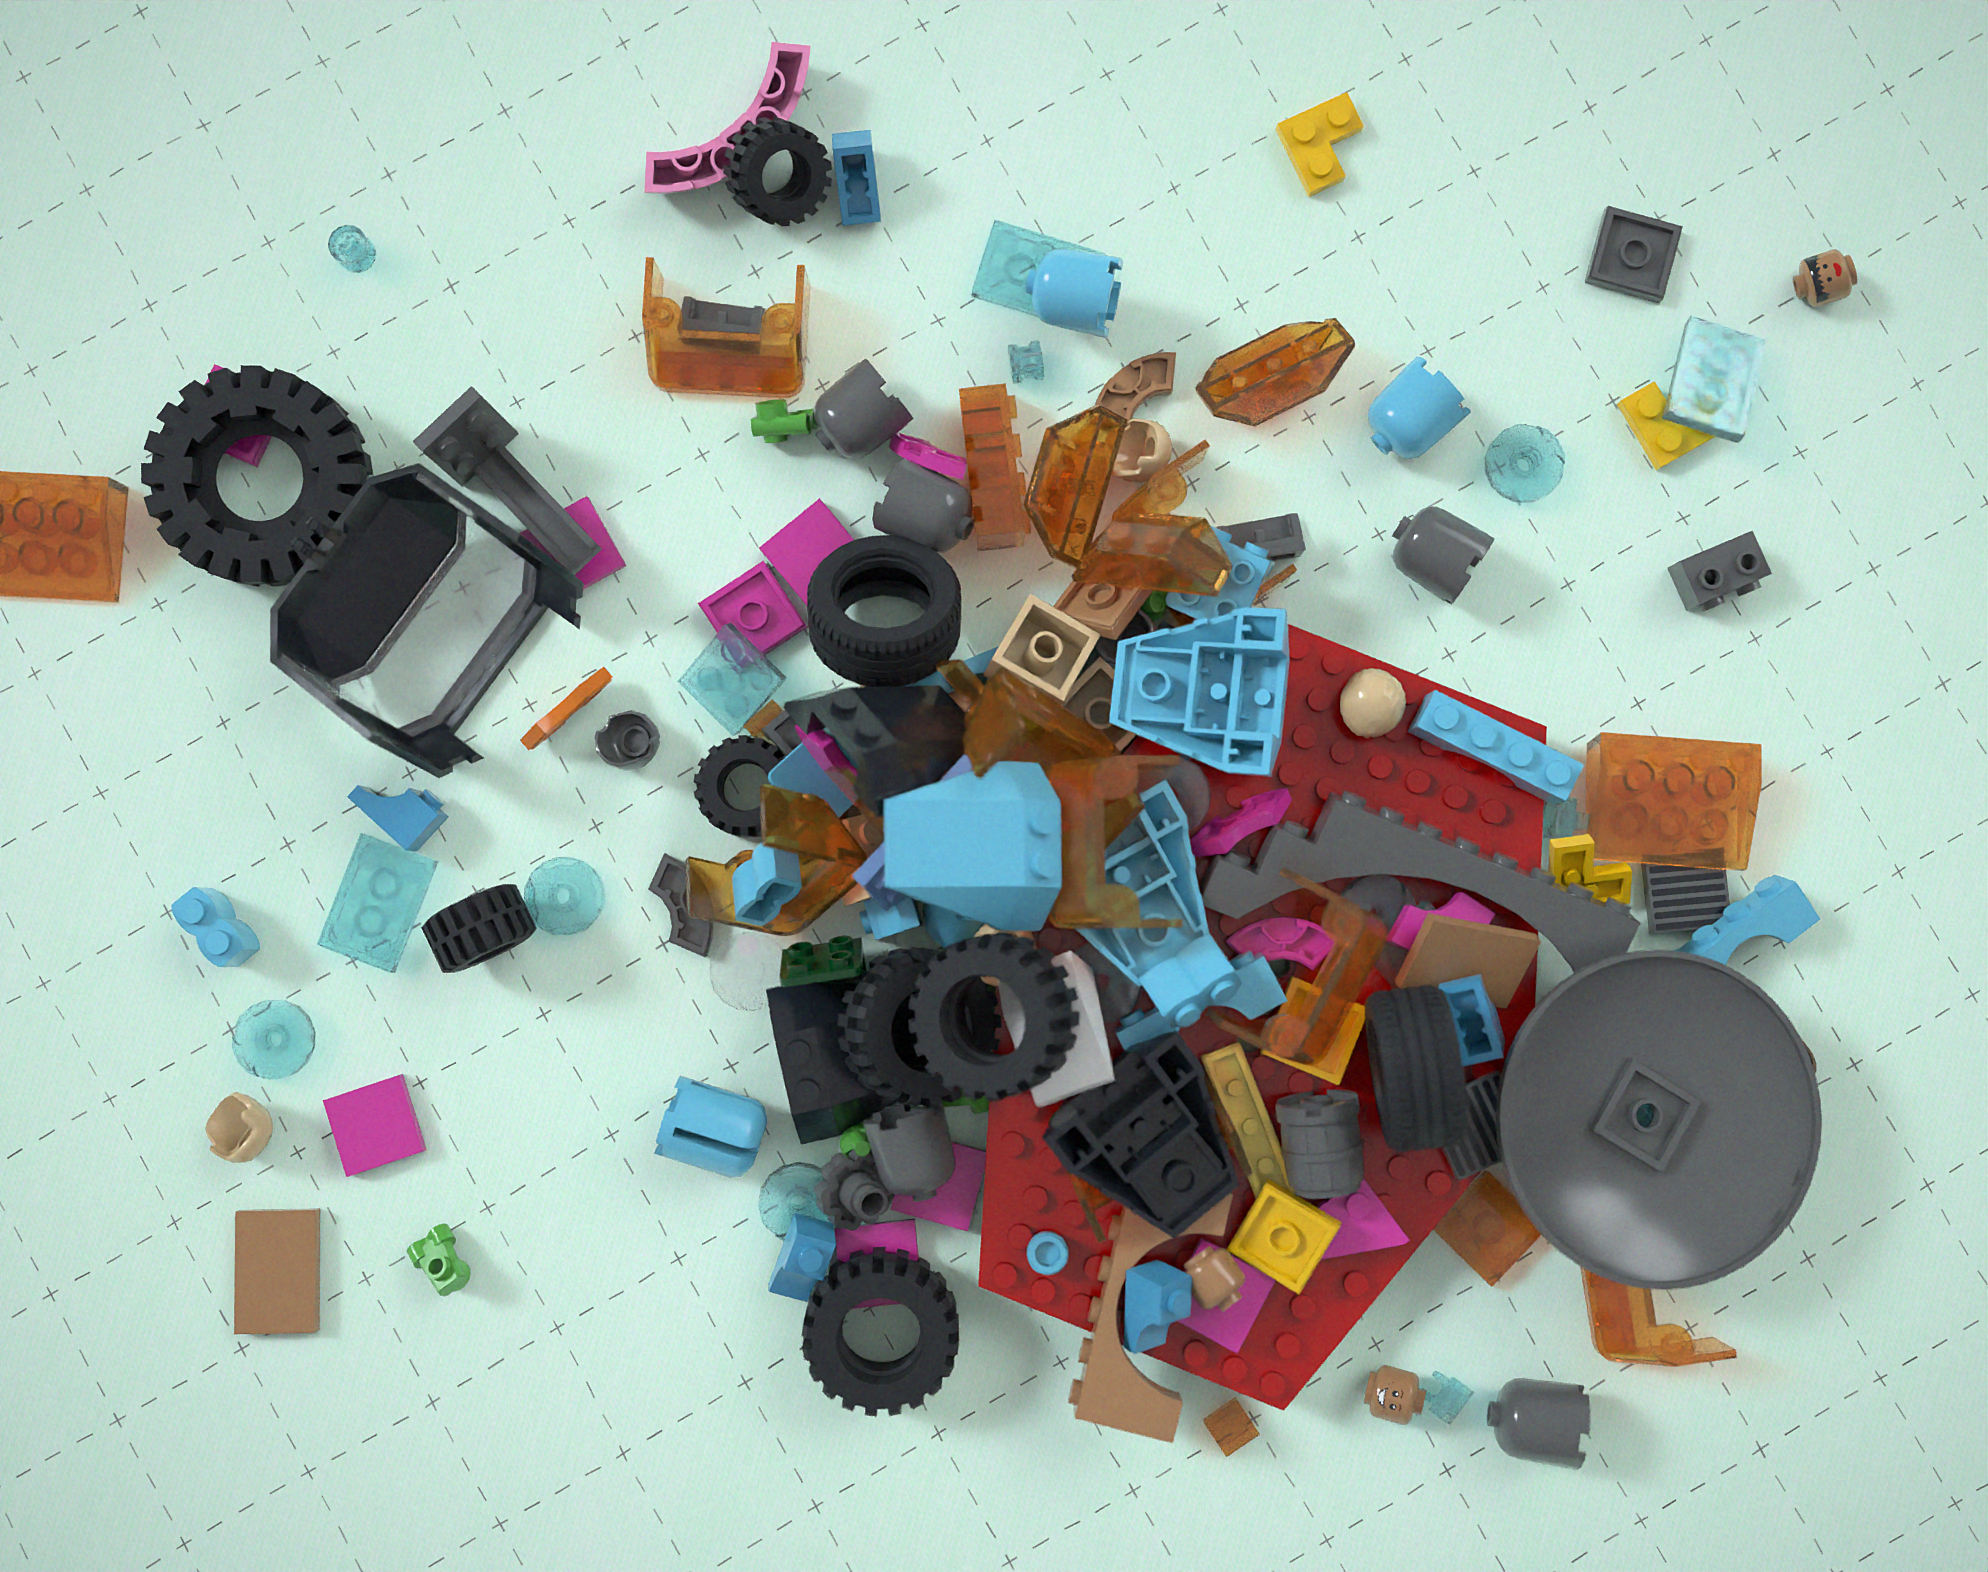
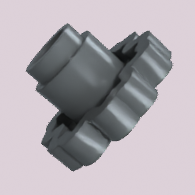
[814,1149,892,1231]

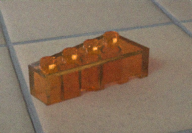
[959,383,1031,552]

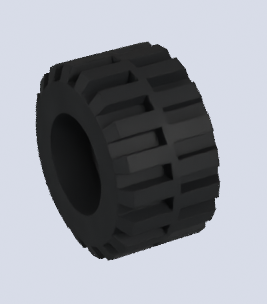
[723,117,832,226]
[693,735,791,838]
[421,884,537,973]

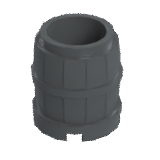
[1275,1089,1365,1198]

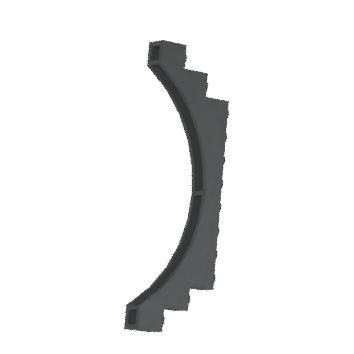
[1199,790,1641,973]

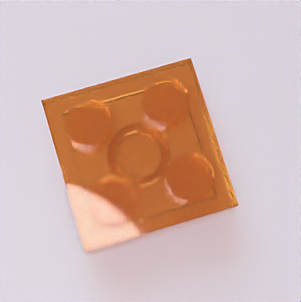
[1433,1170,1541,1287]

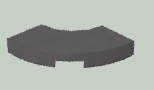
[648,853,714,957]

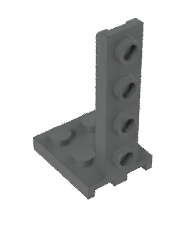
[412,386,602,575]

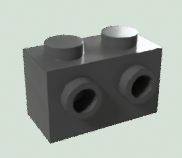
[1667,530,1772,612]

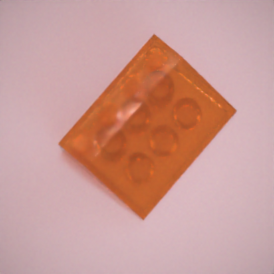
[0,471,129,603]
[1585,732,1762,871]

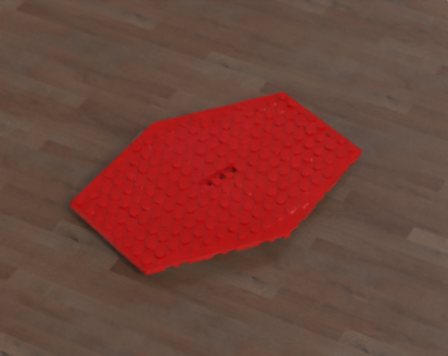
[978,624,1547,1411]

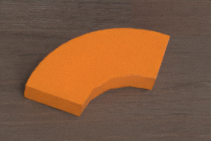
[520,666,613,750]

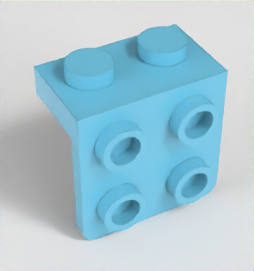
[1166,526,1275,620]
[768,728,859,834]

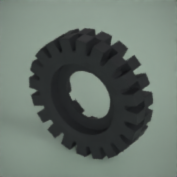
[141,365,373,587]

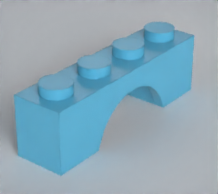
[1407,690,1584,804]
[1672,875,1820,965]
[1115,951,1288,1050]

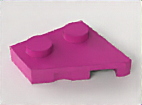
[1316,1180,1410,1259]

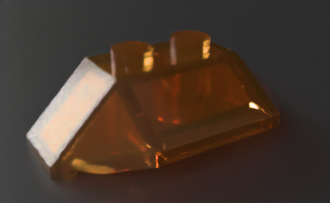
[1195,318,1355,426]
[1023,405,1128,570]
[1071,512,1233,597]

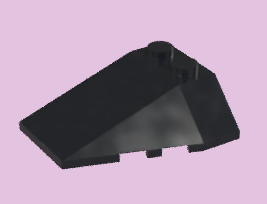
[784,685,987,818]
[766,982,927,1145]
[1041,1030,1239,1239]

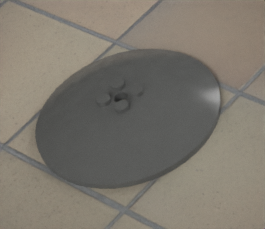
[1496,950,1822,1290]

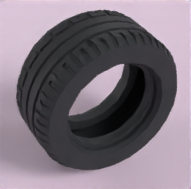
[807,535,962,687]
[1365,985,1467,1152]

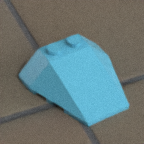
[1109,607,1289,776]
[884,761,1062,931]
[1052,780,1209,987]

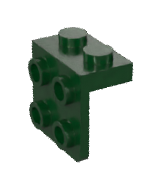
[779,935,867,987]

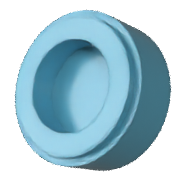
[1027,1231,1068,1275]

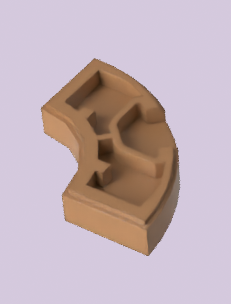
[1090,352,1176,428]

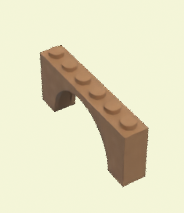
[1068,1193,1233,1444]

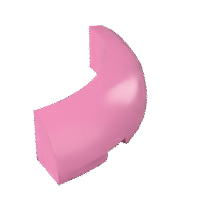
[644,42,811,194]

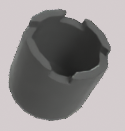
[813,359,914,459]
[872,459,975,554]
[1392,506,1495,605]
[863,1103,955,1202]
[1487,1378,1590,1470]

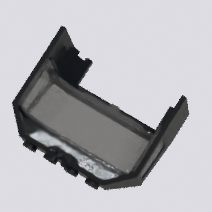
[270,463,584,778]

